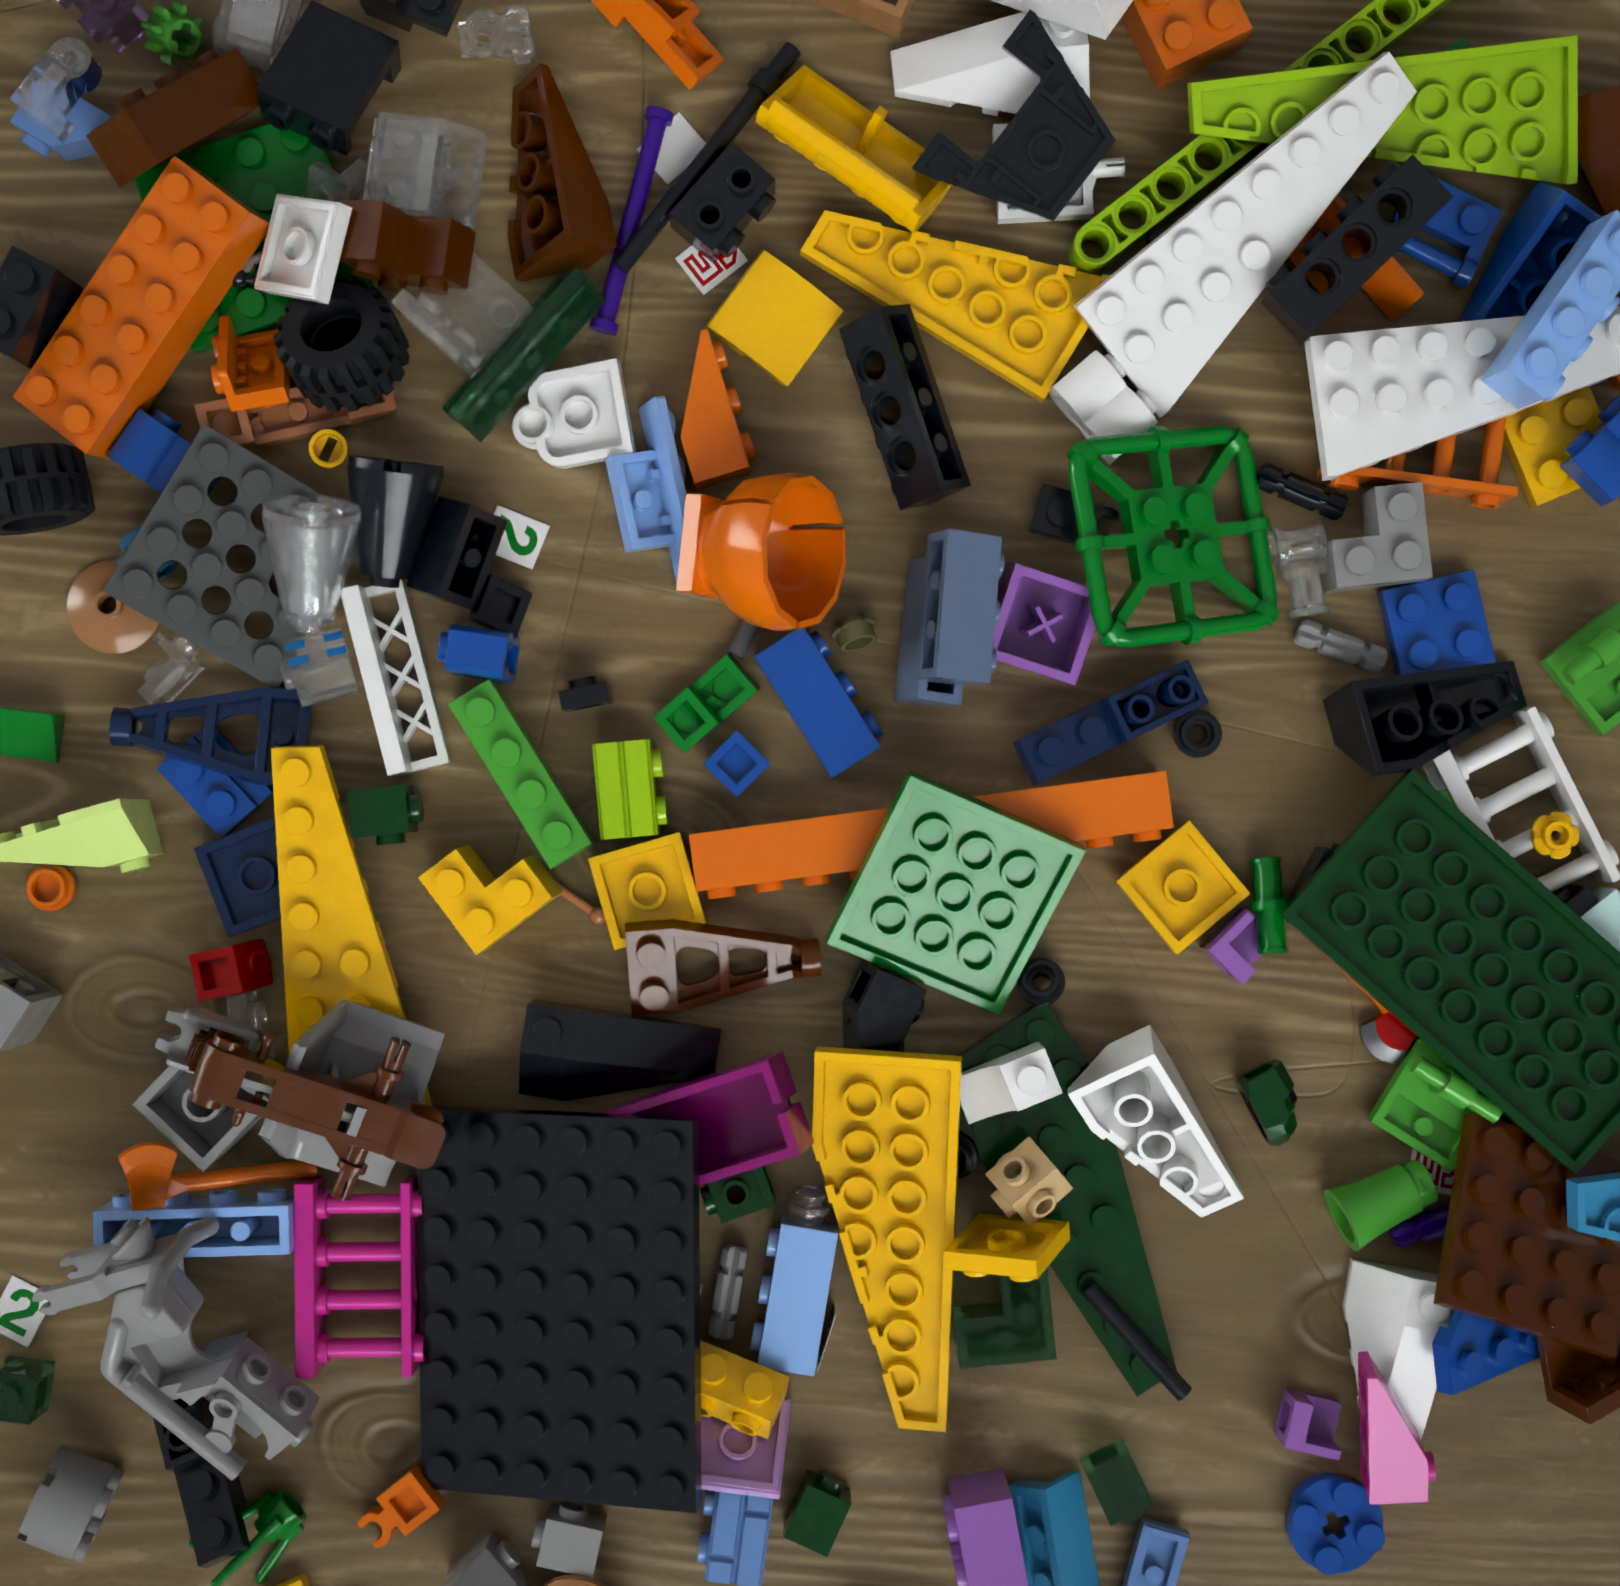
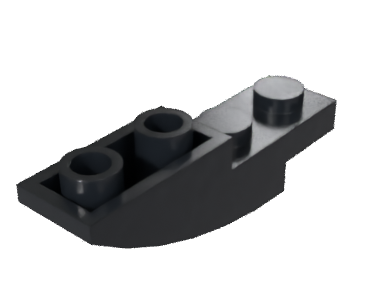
[153,1397,251,1568]

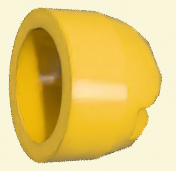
[309,429,348,468]

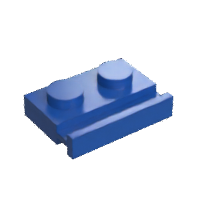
[157,724,273,838]

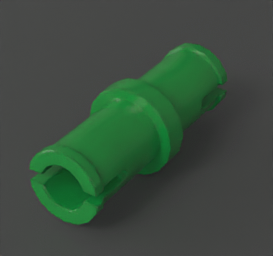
[1250,857,1289,954]

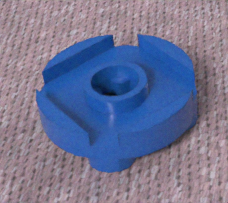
[1285,1472,1385,1575]

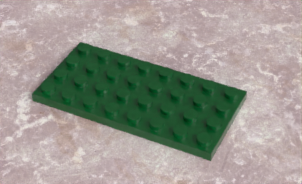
[1279,769,1620,1175]

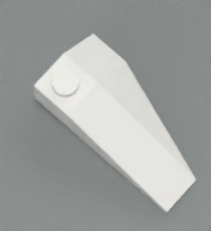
[890,12,1090,116]
[1067,1025,1244,1218]

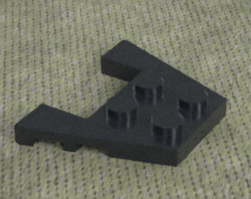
[912,9,1115,221]

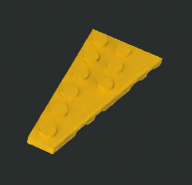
[800,210,1110,403]

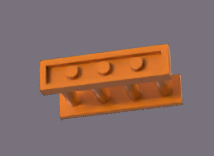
[1316,417,1519,509]

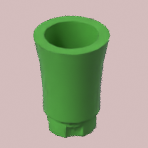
[1324,1160,1439,1252]

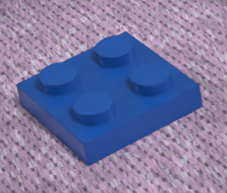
[1377,570,1496,676]

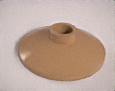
[67,559,160,654]

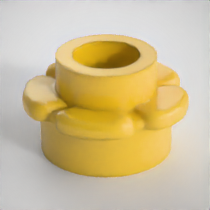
[1530,811,1579,859]

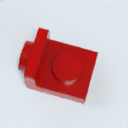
[188,938,273,1002]

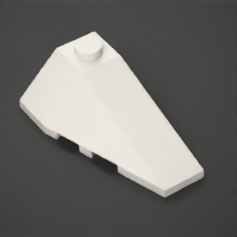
[1343,1258,1455,1440]

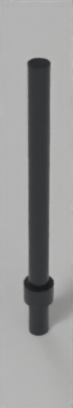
[612,42,801,274]

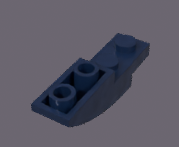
[1013,660,1209,785]

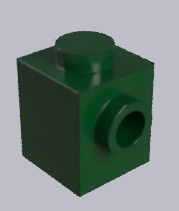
[347,784,424,846]

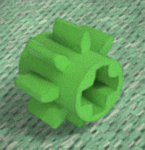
[141,1,206,66]

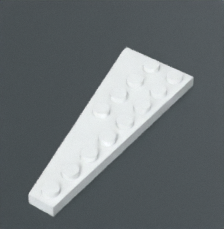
[1073,52,1417,418]
[1304,306,1620,481]

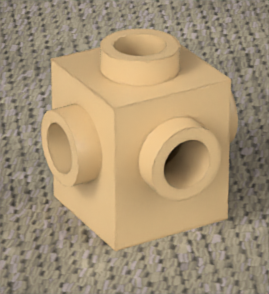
[985,1136,1074,1227]

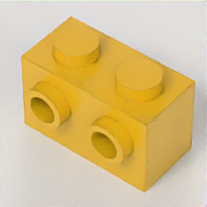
[700,1340,789,1439]

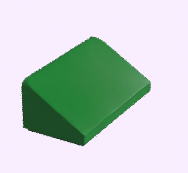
[0,707,65,763]

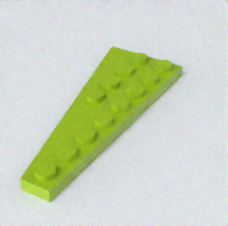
[1187,35,1578,185]

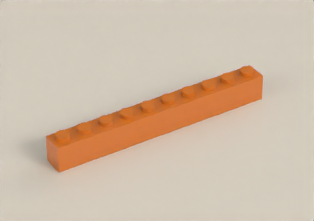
[689,771,1174,899]

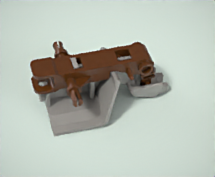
[155,1000,446,1201]

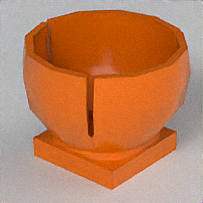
[676,472,846,631]

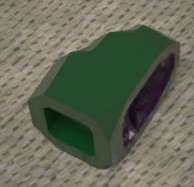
[1235,1059,1297,1146]

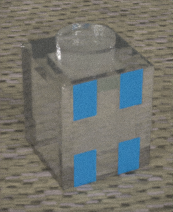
[279,627,359,707]

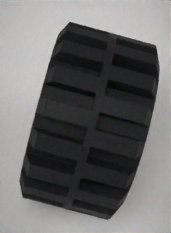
[274,278,410,412]
[0,443,96,536]

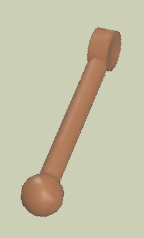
[555,880,606,925]

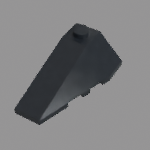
[1323,661,1527,776]

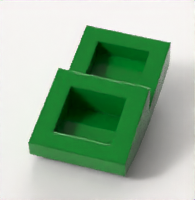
[653,653,761,754]

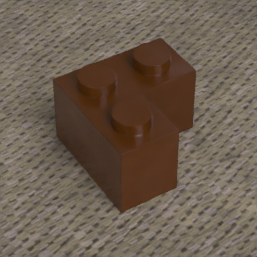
[340,199,476,295]

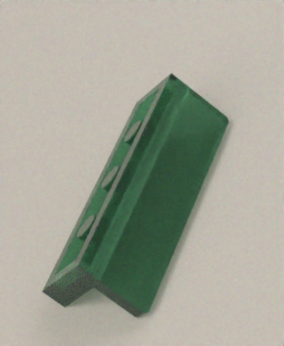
[443,267,606,442]

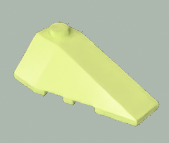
[0,798,164,874]

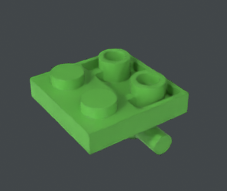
[1539,602,1620,736]
[1366,1039,1503,1172]

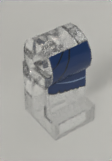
[10,37,102,143]

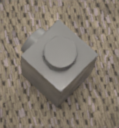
[531,1501,607,1578]

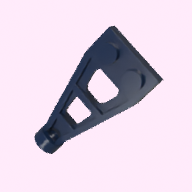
[109,687,314,786]

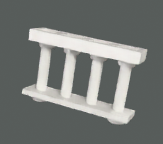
[1422,706,1620,892]

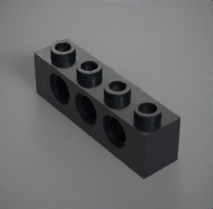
[1261,154,1454,344]
[839,304,971,510]

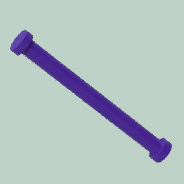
[589,106,674,336]

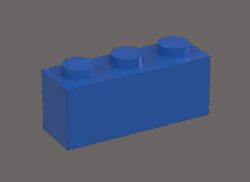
[754,628,883,779]

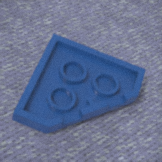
[1432,1311,1540,1395]

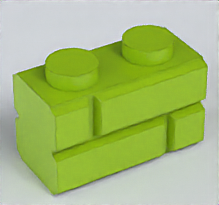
[592,739,668,840]

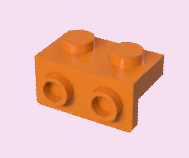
[211,315,290,412]

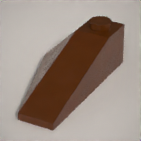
[508,63,617,281]
[1578,86,1620,215]

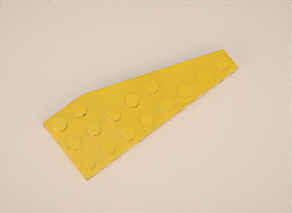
[812,1046,962,1433]

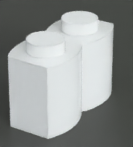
[1048,350,1158,465]

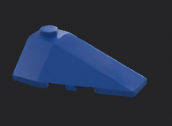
[1459,181,1602,322]

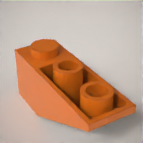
[680,329,756,491]

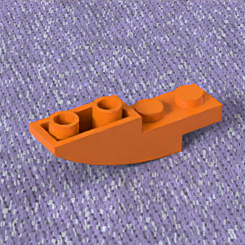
[591,0,725,90]

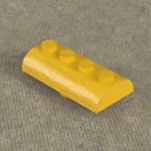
[755,65,952,233]

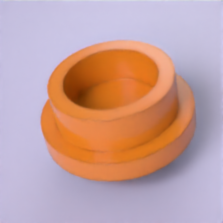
[26,864,76,911]

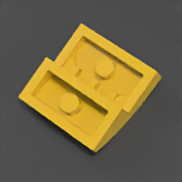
[706,250,844,387]

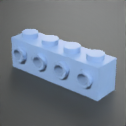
[1481,210,1620,409]
[93,1188,294,1258]

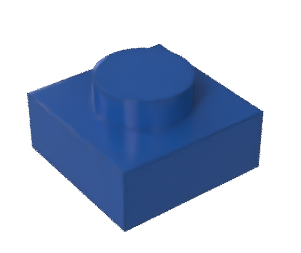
[703,730,771,798]

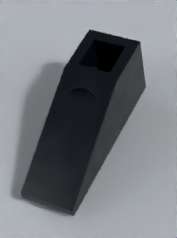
[842,959,927,1052]

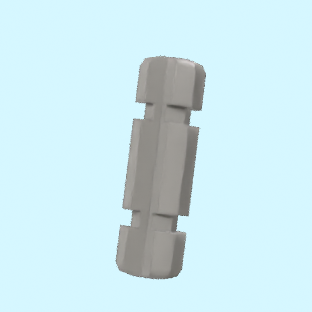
[1294,619,1388,673]
[708,1244,747,1340]

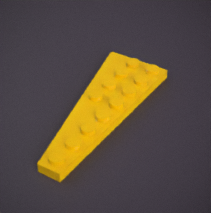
[271,745,433,1106]

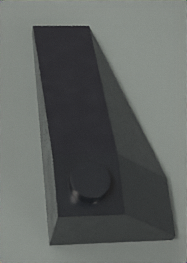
[519,999,721,1101]

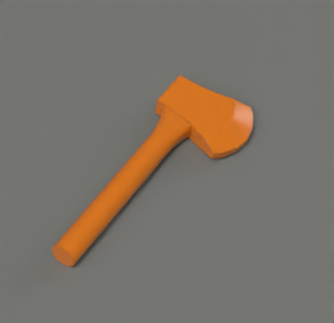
[118,1142,317,1211]

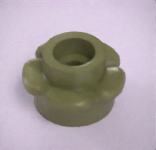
[831,612,877,652]

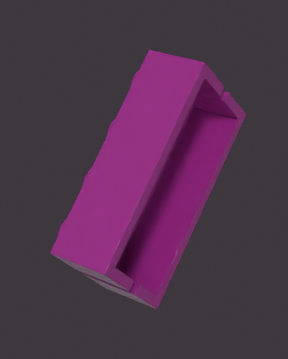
[600,1051,814,1186]

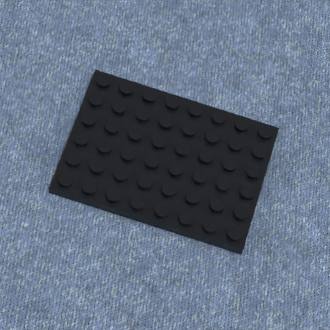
[417,1106,702,1513]

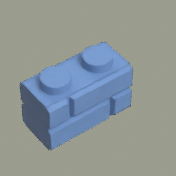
[697,1490,773,1586]

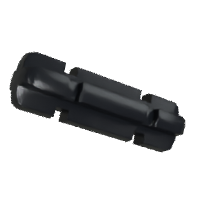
[1257,463,1348,520]

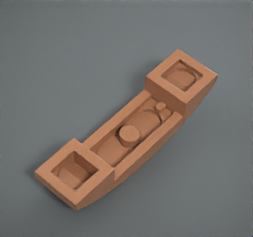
[194,387,397,449]

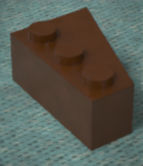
[86,47,260,188]

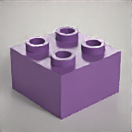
[993,562,1095,685]
[941,1468,1028,1586]

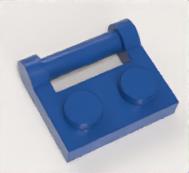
[1390,177,1503,289]

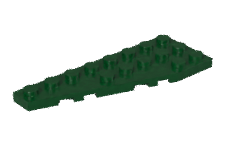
[957,1005,1177,1397]

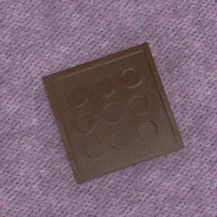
[1433,1112,1620,1358]

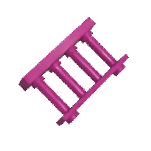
[294,1175,425,1378]

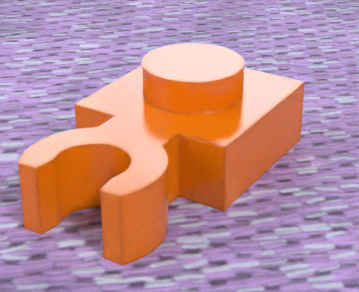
[357,1465,446,1549]

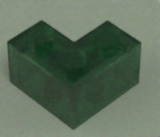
[952,1268,1057,1369]

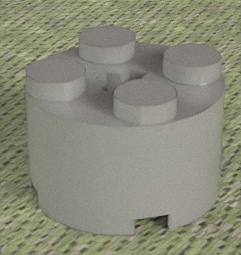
[16,1445,125,1563]

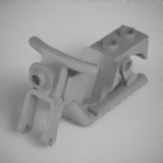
[32,1217,320,1481]

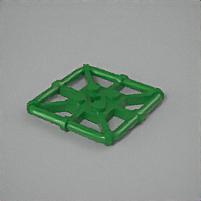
[1067,425,1279,648]

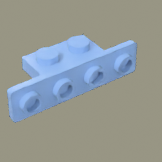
[605,396,686,584]

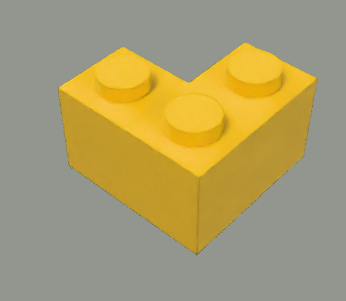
[418,844,563,955]

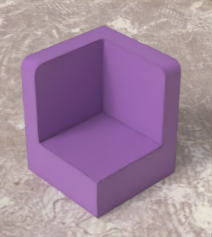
[1200,908,1262,985]
[1274,1388,1342,1460]

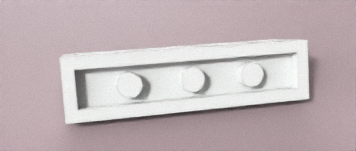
[339,579,451,777]

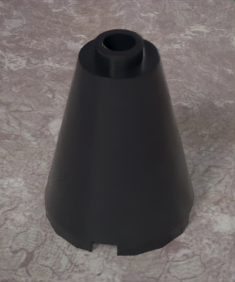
[346,455,444,588]

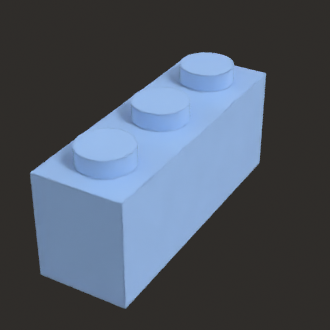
[750,1215,838,1377]

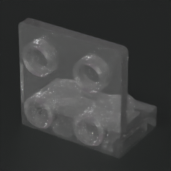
[390,253,534,380]

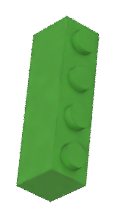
[448,679,597,869]

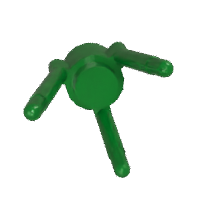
[189,1490,306,1586]

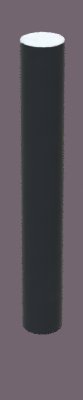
[1080,1280,1192,1401]

